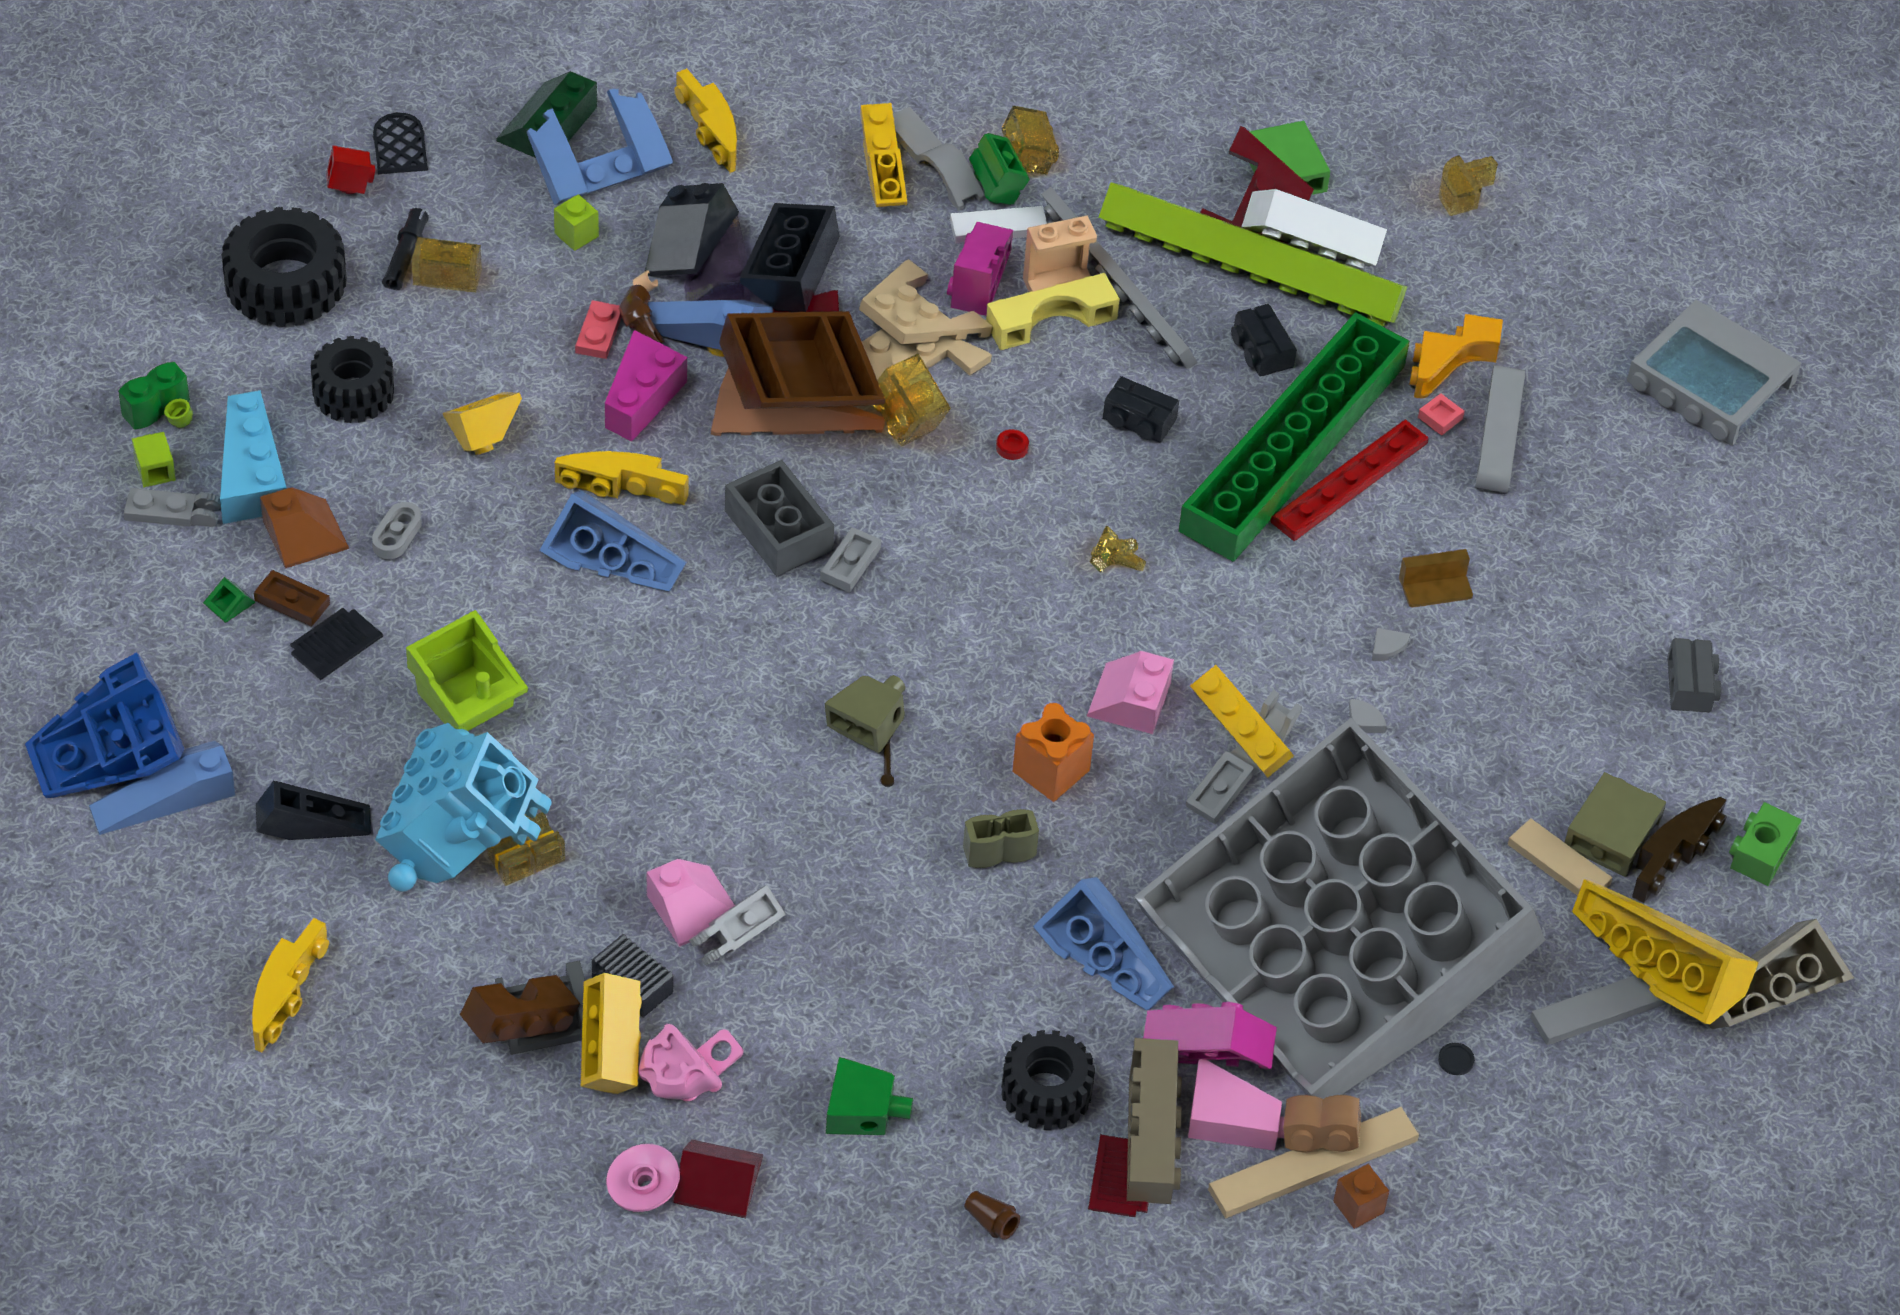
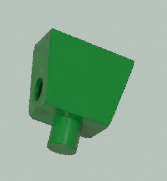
[826,1057,913,1135]

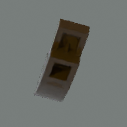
[1632,797,1727,903]

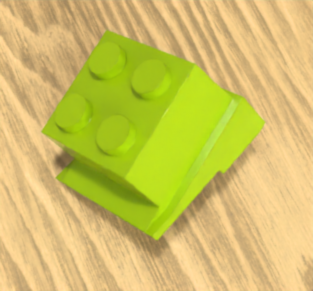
[406,610,528,731]

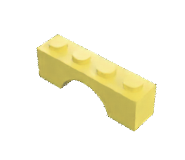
[986,273,1120,350]

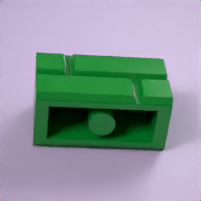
[969,133,1030,205]

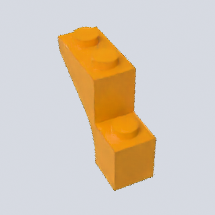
[1409,314,1503,398]

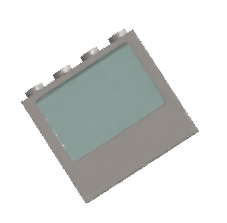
[1627,299,1801,446]

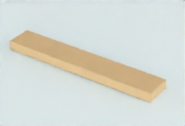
[1208,1107,1419,1219]

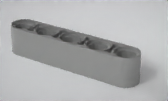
[1475,365,1525,493]

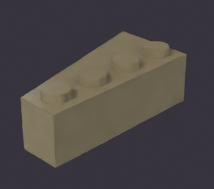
[1708,919,1854,1029]
[1127,1038,1182,1204]

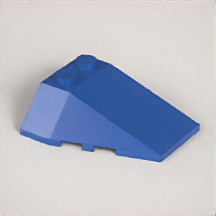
[25,652,184,798]

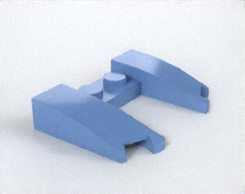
[527,89,673,205]

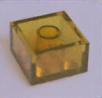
[873,353,951,446]

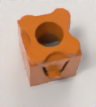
[1012,703,1094,802]

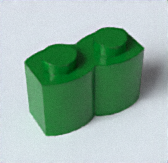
[118,362,190,430]

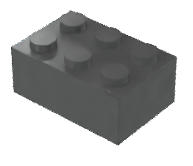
[725,460,834,577]

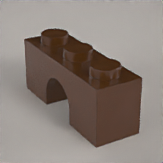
[460,975,580,1044]

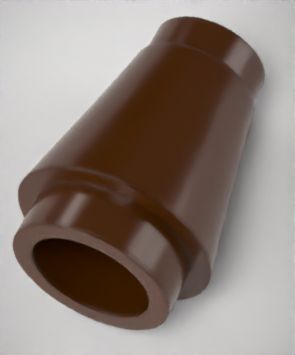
[964,1191,1020,1240]

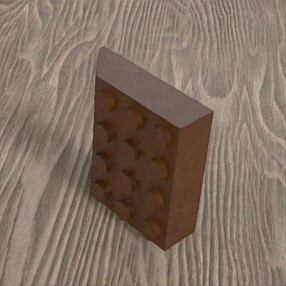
[719,311,885,409]

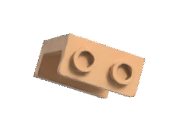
[1023,215,1097,292]

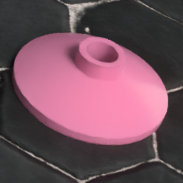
[606,1144,680,1212]

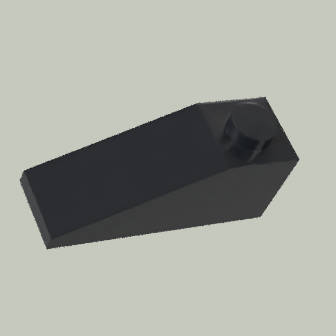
[256,780,371,840]

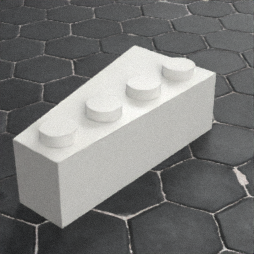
[1242,189,1387,270]

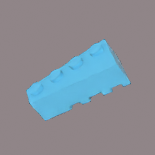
[220,390,286,524]

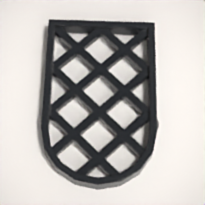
[373,112,428,175]

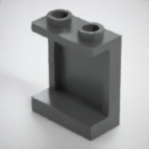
[495,960,585,1055]

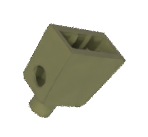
[824,675,905,753]

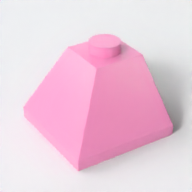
[647,859,735,947]

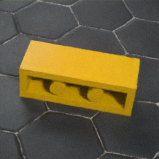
[580,973,642,1094]

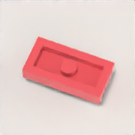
[575,300,622,359]

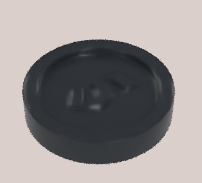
[1438,1043,1475,1075]

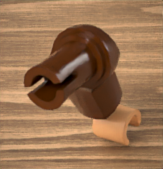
[619,270,665,344]

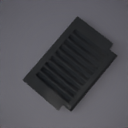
[290,608,383,680]

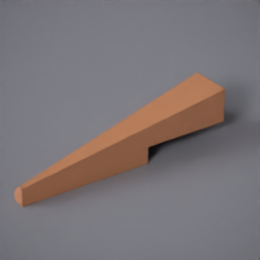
[711,367,885,436]

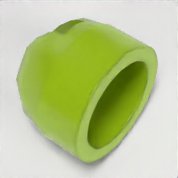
[164,399,193,428]

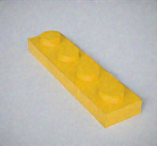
[1190,665,1294,778]

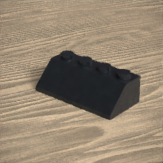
[739,203,840,312]

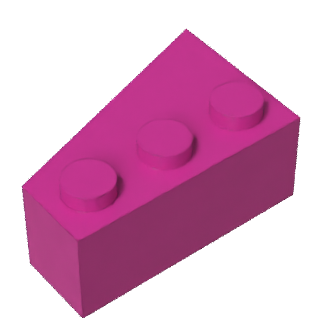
[947,222,1013,316]
[605,330,687,442]
[1143,1002,1277,1069]

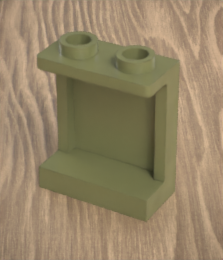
[1564,772,1666,877]

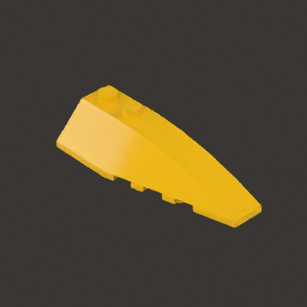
[1572,879,1759,1025]

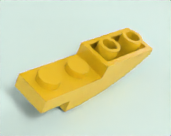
[674,68,737,173]
[860,103,907,207]
[554,451,689,505]
[252,918,329,1053]

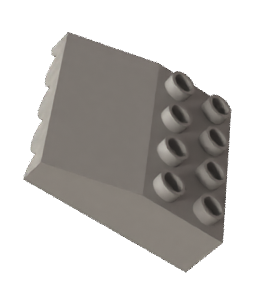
[1134,718,1545,1099]

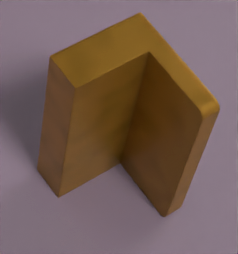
[1399,549,1473,608]

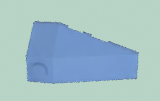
[539,490,687,591]
[1033,877,1174,1010]

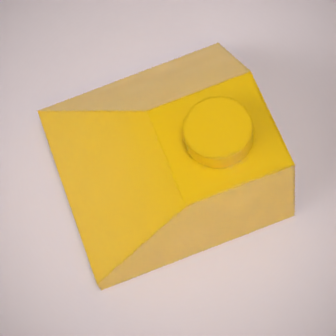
[443,392,522,455]

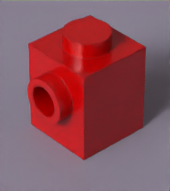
[326,145,375,194]

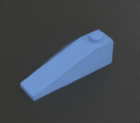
[648,300,773,350]
[89,741,235,835]

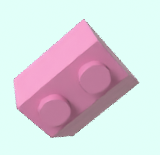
[1087,651,1174,734]

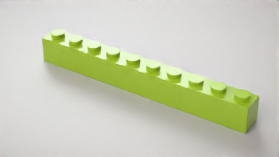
[1098,182,1408,326]

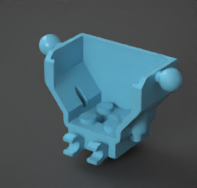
[375,723,552,892]

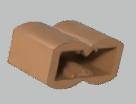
[1283,1095,1361,1152]

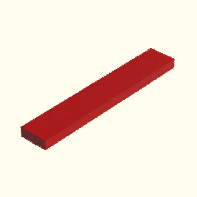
[1271,419,1429,541]

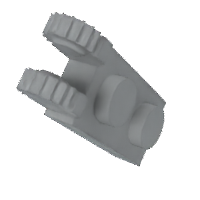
[124,488,221,527]
[689,885,786,966]

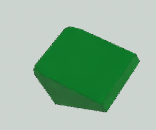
[203,577,256,623]

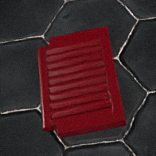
[1088,1134,1149,1217]

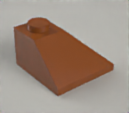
[260,487,349,569]

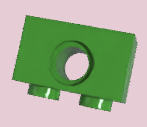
[1729,802,1802,886]

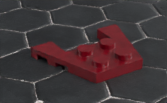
[1200,126,1314,244]

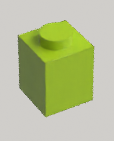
[554,194,599,251]
[132,431,176,488]

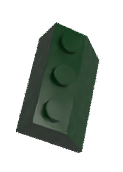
[496,71,597,158]

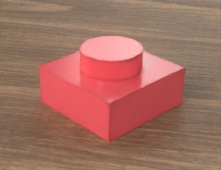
[1418,393,1465,436]

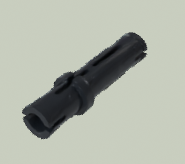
[382,208,429,291]

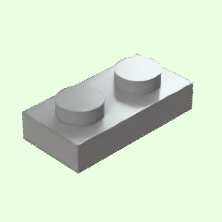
[820,527,881,593]

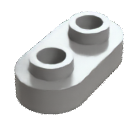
[372,502,422,559]

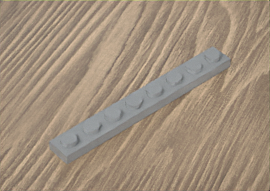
[1041,187,1197,369]

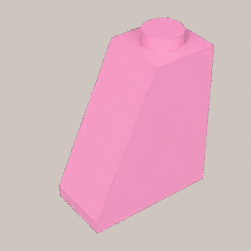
[1188,1059,1284,1151]

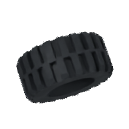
[221,207,347,327]

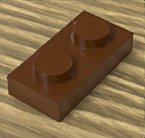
[254,570,330,627]

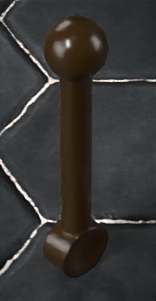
[880,735,894,787]

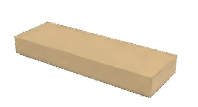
[1508,818,1612,896]

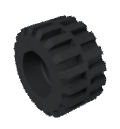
[310,336,394,423]
[1001,1030,1095,1130]

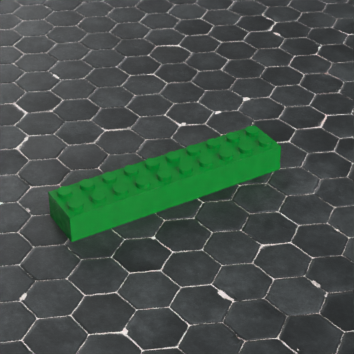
[1178,312,1410,562]

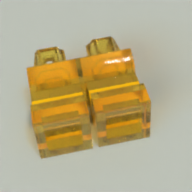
[487,812,565,886]

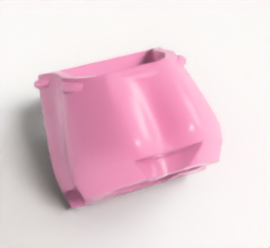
[639,1024,743,1101]

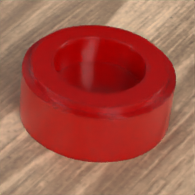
[996,429,1029,460]

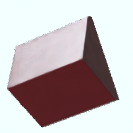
[673,1139,763,1219]

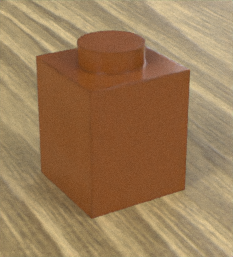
[1333,1163,1389,1229]

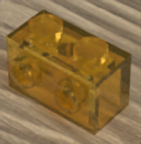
[1001,106,1059,175]
[412,237,482,293]

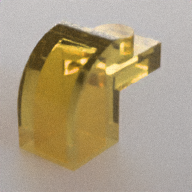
[1439,155,1498,216]

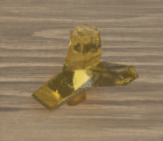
[1090,526,1146,573]

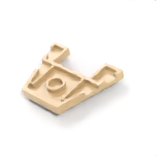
[859,259,993,344]
[862,329,992,422]

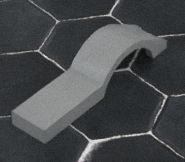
[893,107,985,211]
[1186,690,1302,824]

